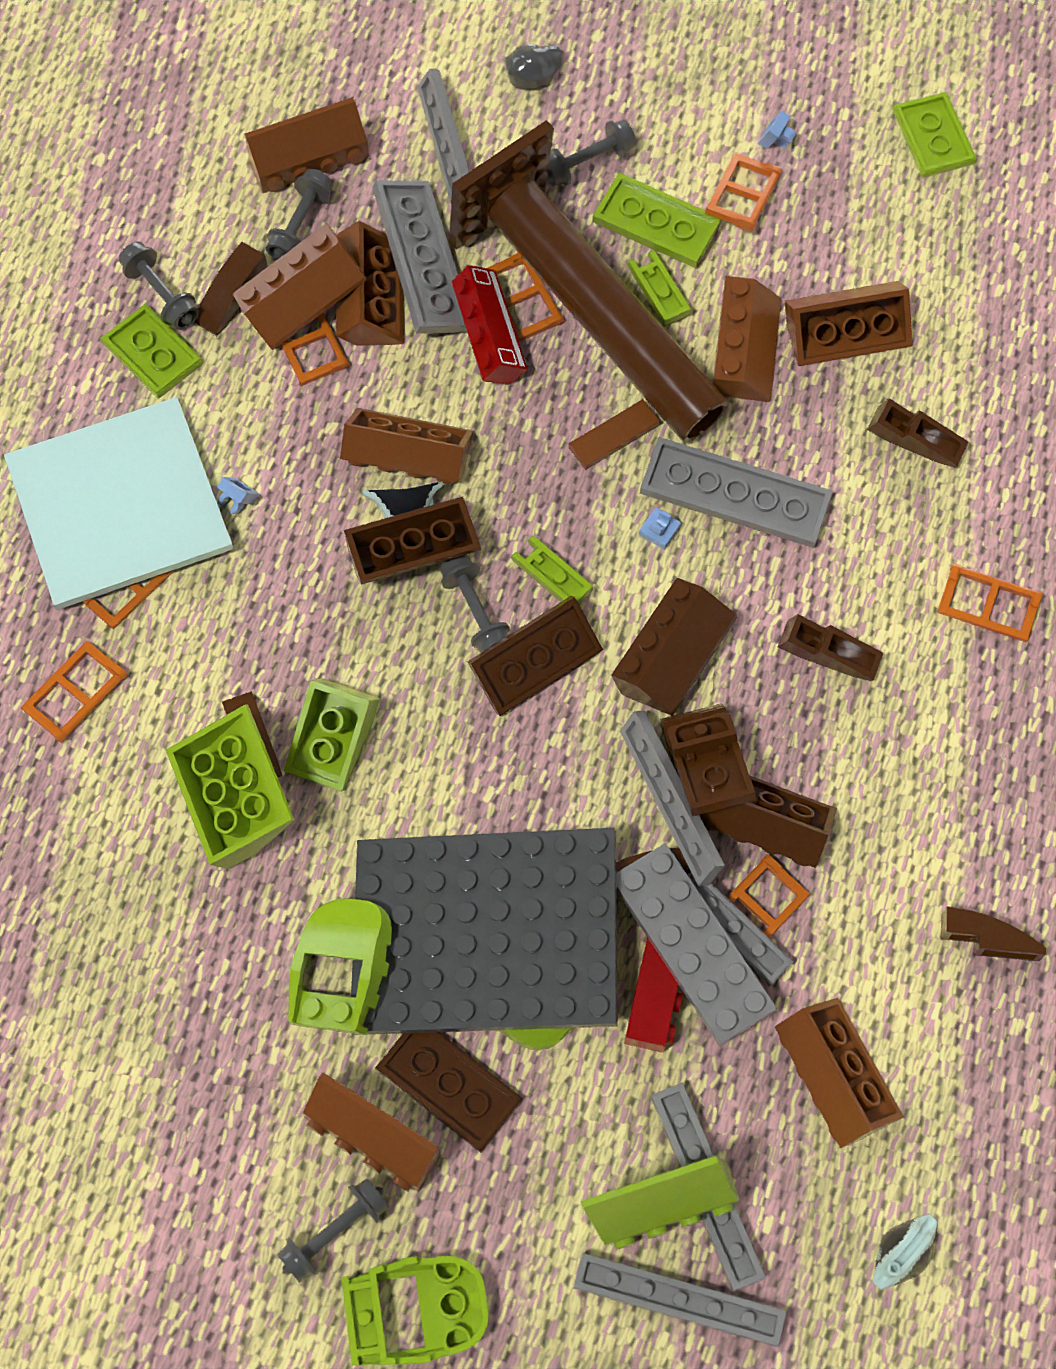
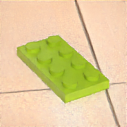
[592,172,722,268]

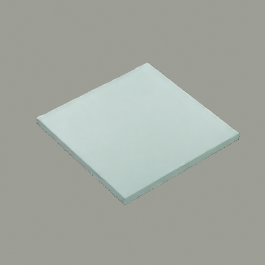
[4,397,234,610]

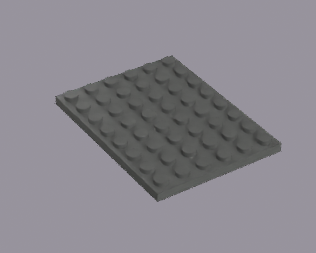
[351,828,618,1035]

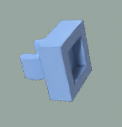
[758,110,796,149]
[217,477,259,514]
[639,507,681,550]

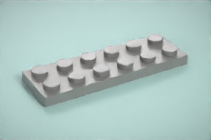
[372,180,467,334]
[640,437,833,548]
[616,843,777,1047]

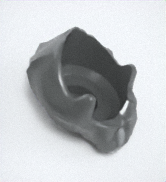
[505,44,562,89]

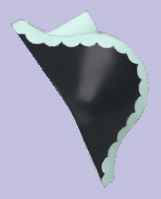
[362,482,442,518]
[872,1214,937,1290]

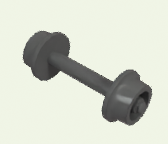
[547,120,636,187]
[266,169,332,260]
[119,241,199,330]
[440,555,510,653]
[277,1178,389,1283]

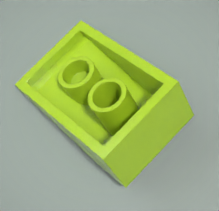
[283,678,380,792]

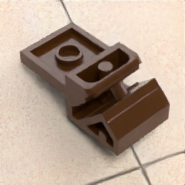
[660,703,756,816]

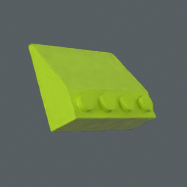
[166,704,295,869]
[581,1155,740,1250]

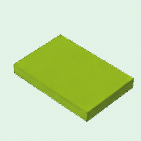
[892,92,977,178]
[100,303,204,399]

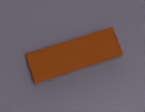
[569,399,660,470]

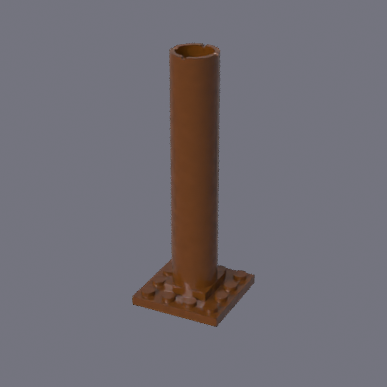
[449,120,729,443]

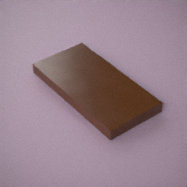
[468,596,603,716]
[375,1032,523,1153]

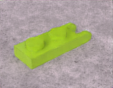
[627,250,691,326]
[511,536,593,604]

